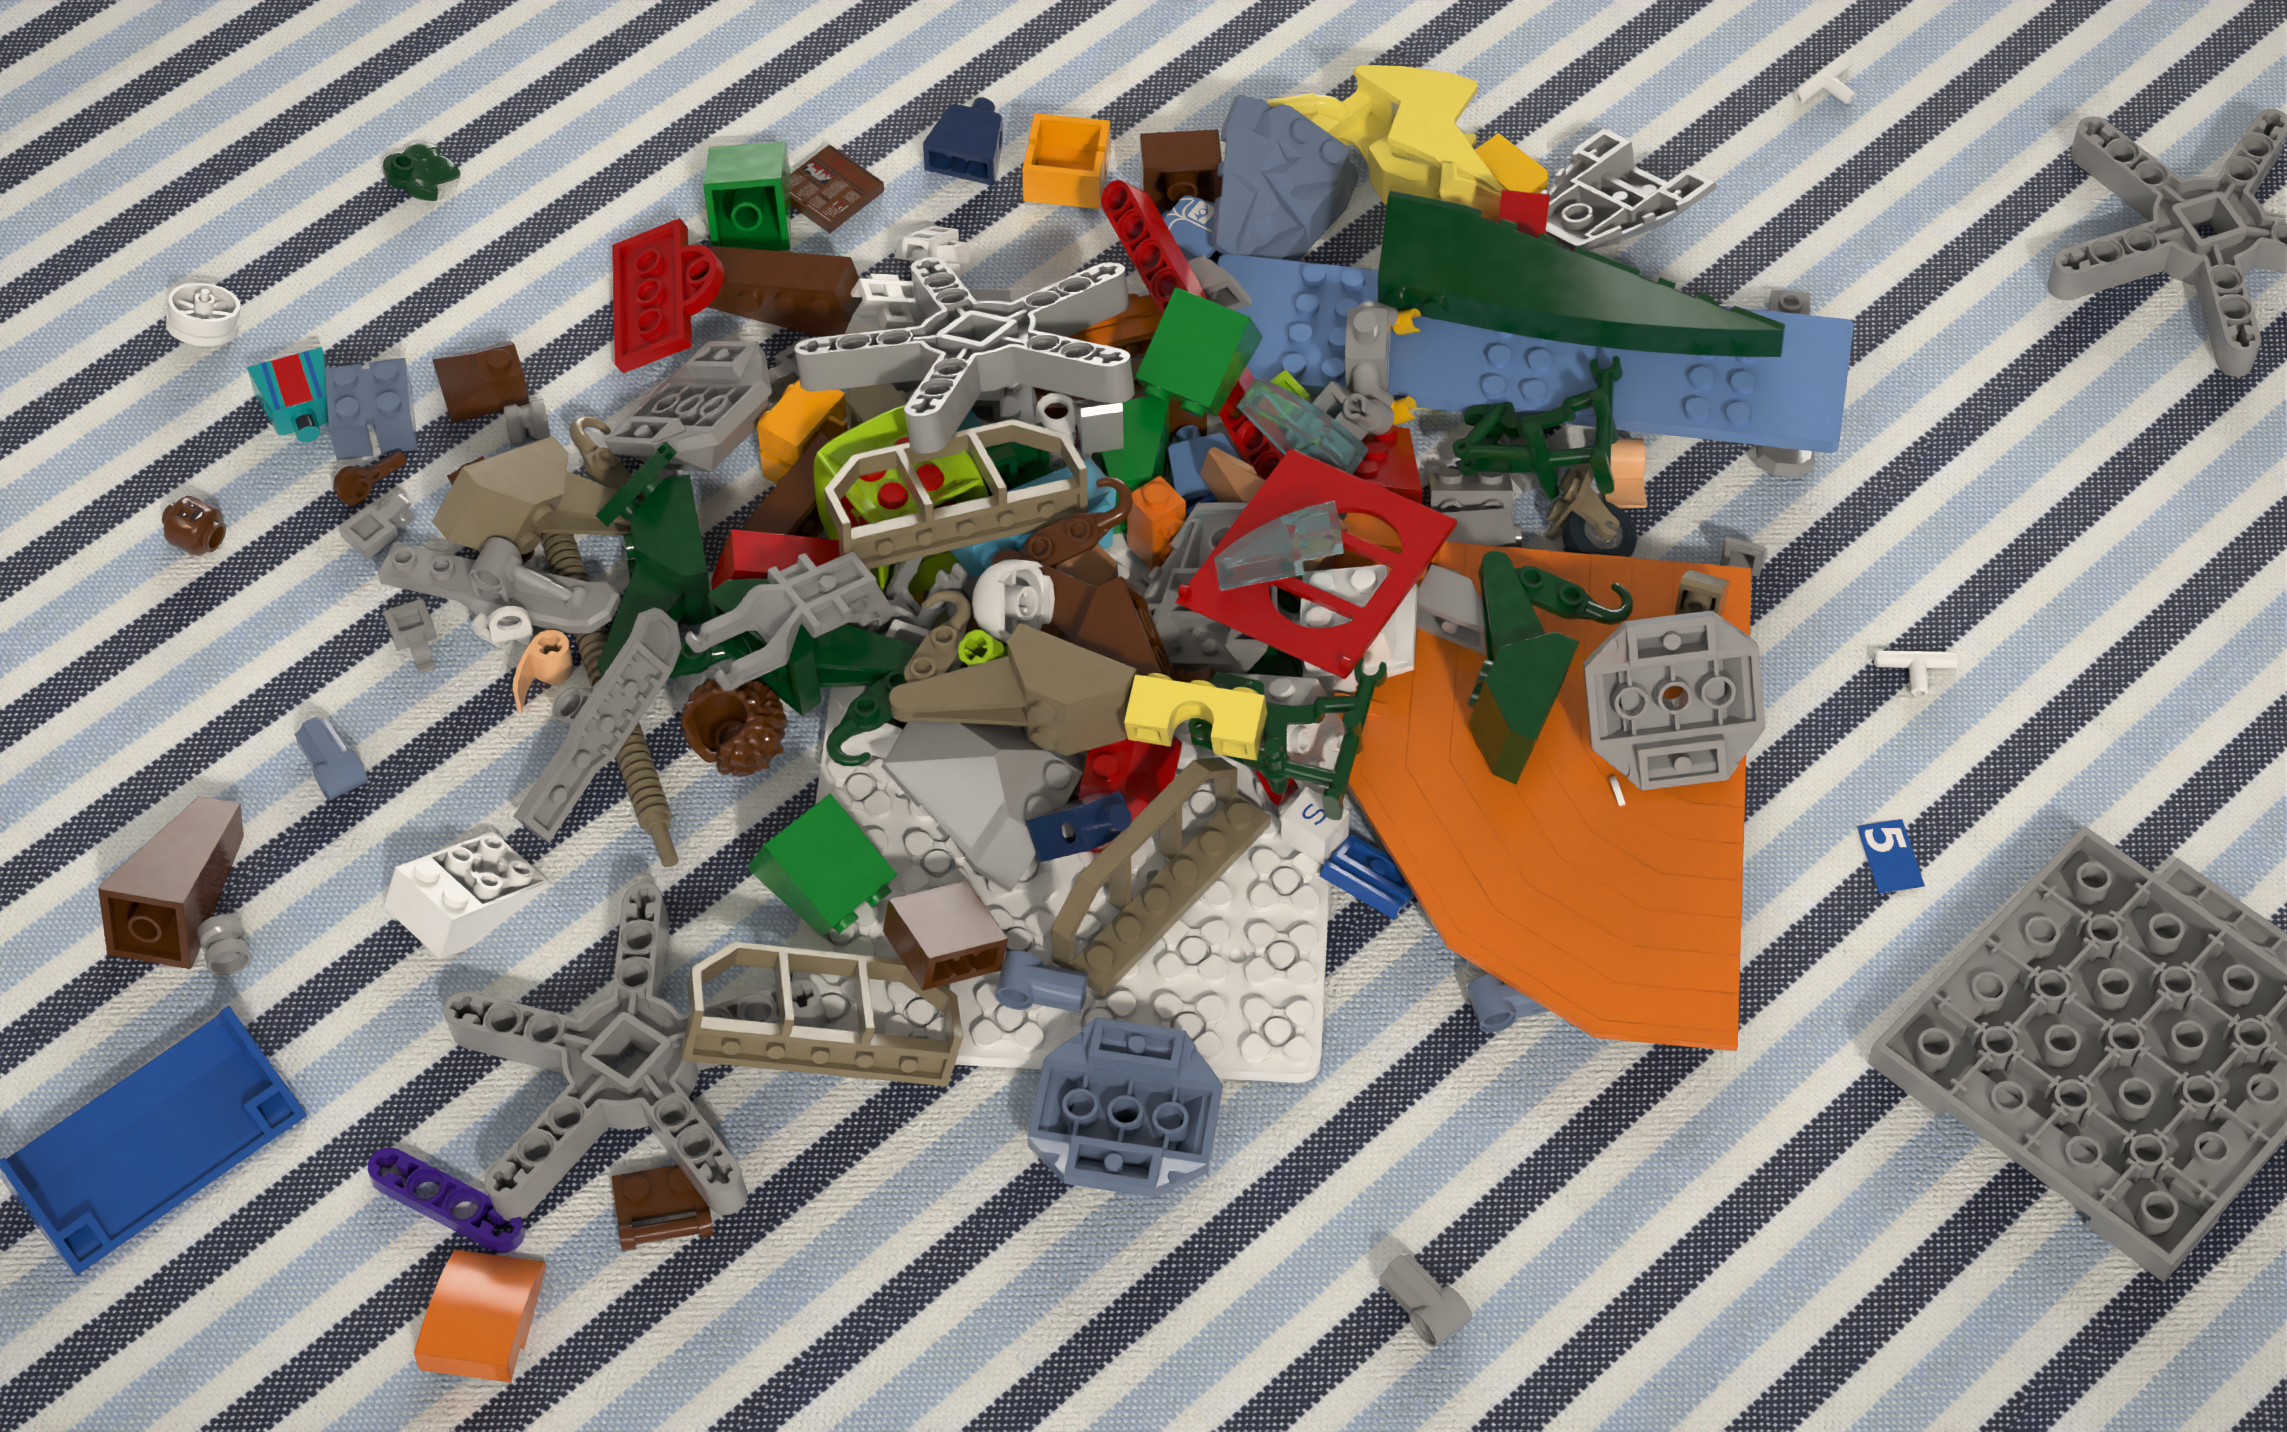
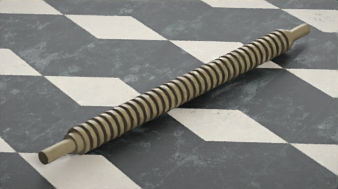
[539,533,679,867]

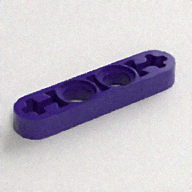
[367,1147,525,1253]

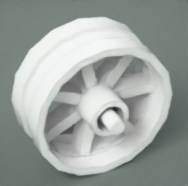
[166,283,240,347]

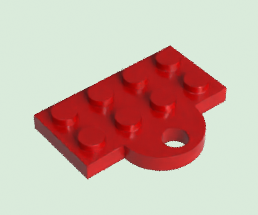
[612,218,724,373]

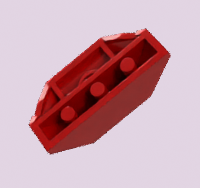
[1074,735,1182,854]

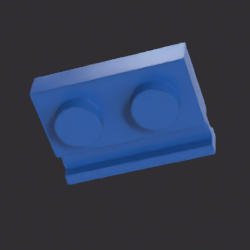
[1319,834,1415,919]

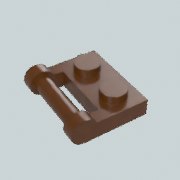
[611,1165,714,1252]

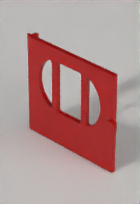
[1175,448,1457,679]

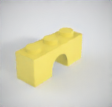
[1124,673,1267,761]

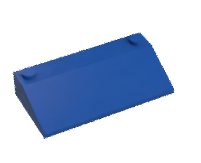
[0,1005,307,1276]

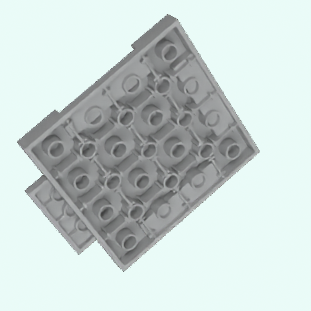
[1868,826,2287,1283]

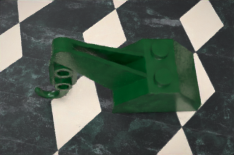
[598,475,731,679]
[1467,551,1633,785]
[708,579,919,767]

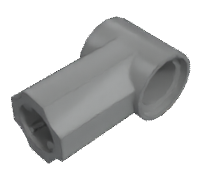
[1379,1254,1472,1347]

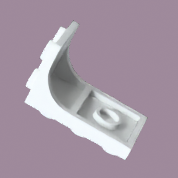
[1174,672,1344,793]

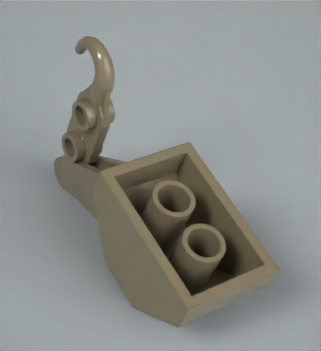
[432,416,646,555]
[889,590,1137,756]

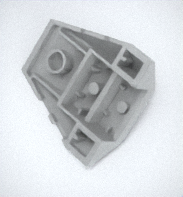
[1541,128,1717,250]
[1143,502,1278,673]
[881,721,1086,892]

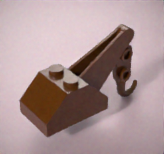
[992,477,1178,681]

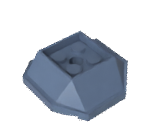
[1027,1017,1223,1197]

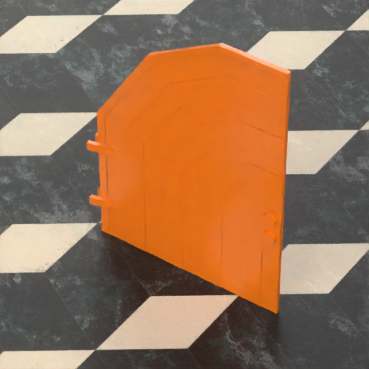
[1334,541,1752,1051]

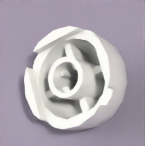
[972,559,1055,644]

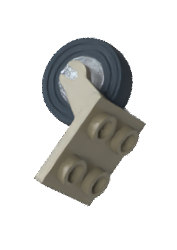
[1546,444,1637,557]

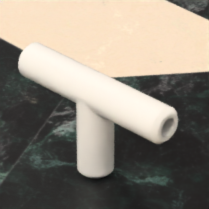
[1793,54,1855,104]
[1874,650,1960,697]

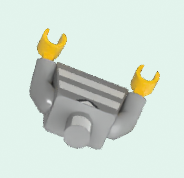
[1345,301,1421,425]

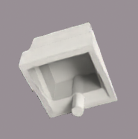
[1299,565,1418,696]

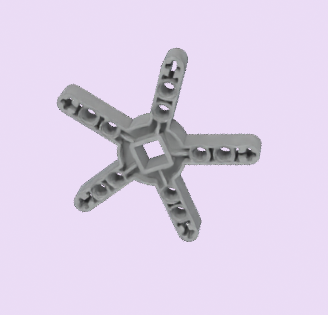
[2047,109,2287,377]
[794,257,1135,454]
[443,883,827,1221]

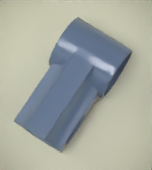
[295,717,368,801]
[994,950,1089,1013]
[1467,974,1550,1033]

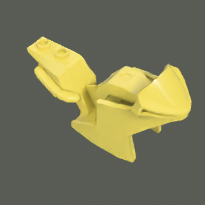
[1267,65,1506,223]

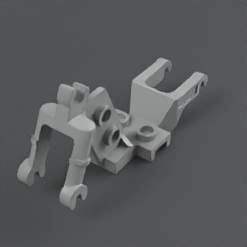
[685,551,968,691]

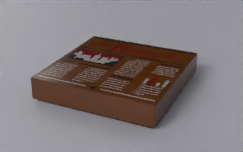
[790,144,884,233]

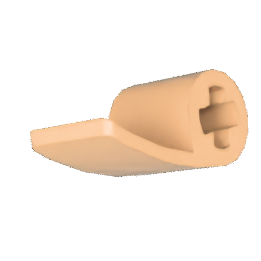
[1604,438,1647,509]
[513,630,574,714]

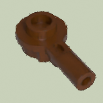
[333,451,407,506]

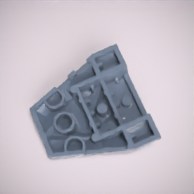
[1211,95,1359,261]

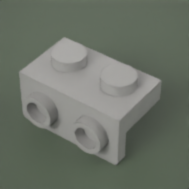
[1428,468,1513,514]

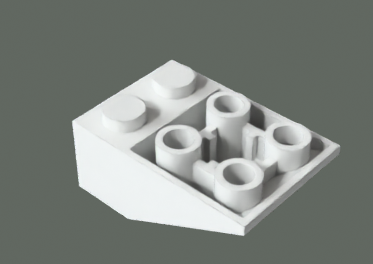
[384,831,549,959]

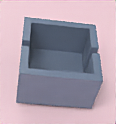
[324,358,418,461]

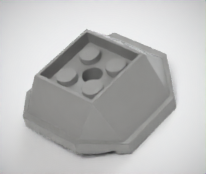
[604,341,772,472]
[1583,610,1765,790]

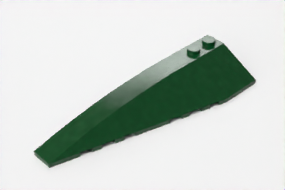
[1378,190,1785,357]

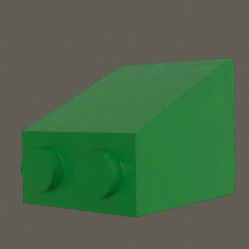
[703,141,791,251]
[1135,287,1262,417]
[1091,396,1170,535]
[747,793,898,938]

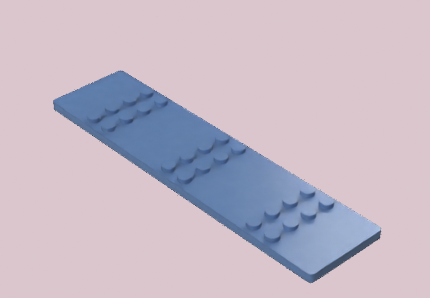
[1218,254,1854,453]

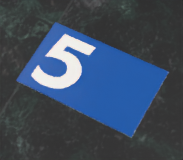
[1857,819,1925,894]

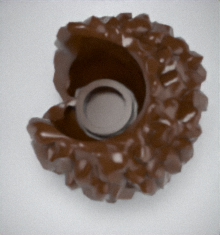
[681,671,788,777]

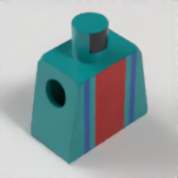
[247,347,329,442]

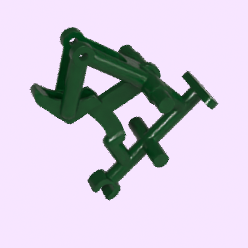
[1452,356,1623,499]
[1188,657,1387,820]

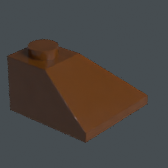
[433,341,529,423]

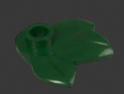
[382,142,461,201]

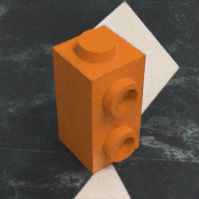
[1127,476,1186,571]

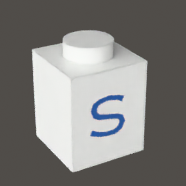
[1279,786,1350,865]

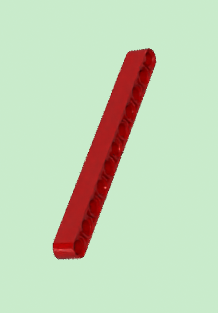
[1101,180,1295,480]

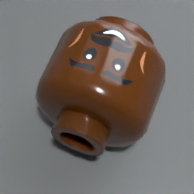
[162,496,226,556]

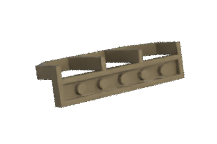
[824,419,1088,569]
[1051,757,1271,997]
[681,942,963,1087]

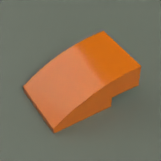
[414,1250,546,1383]

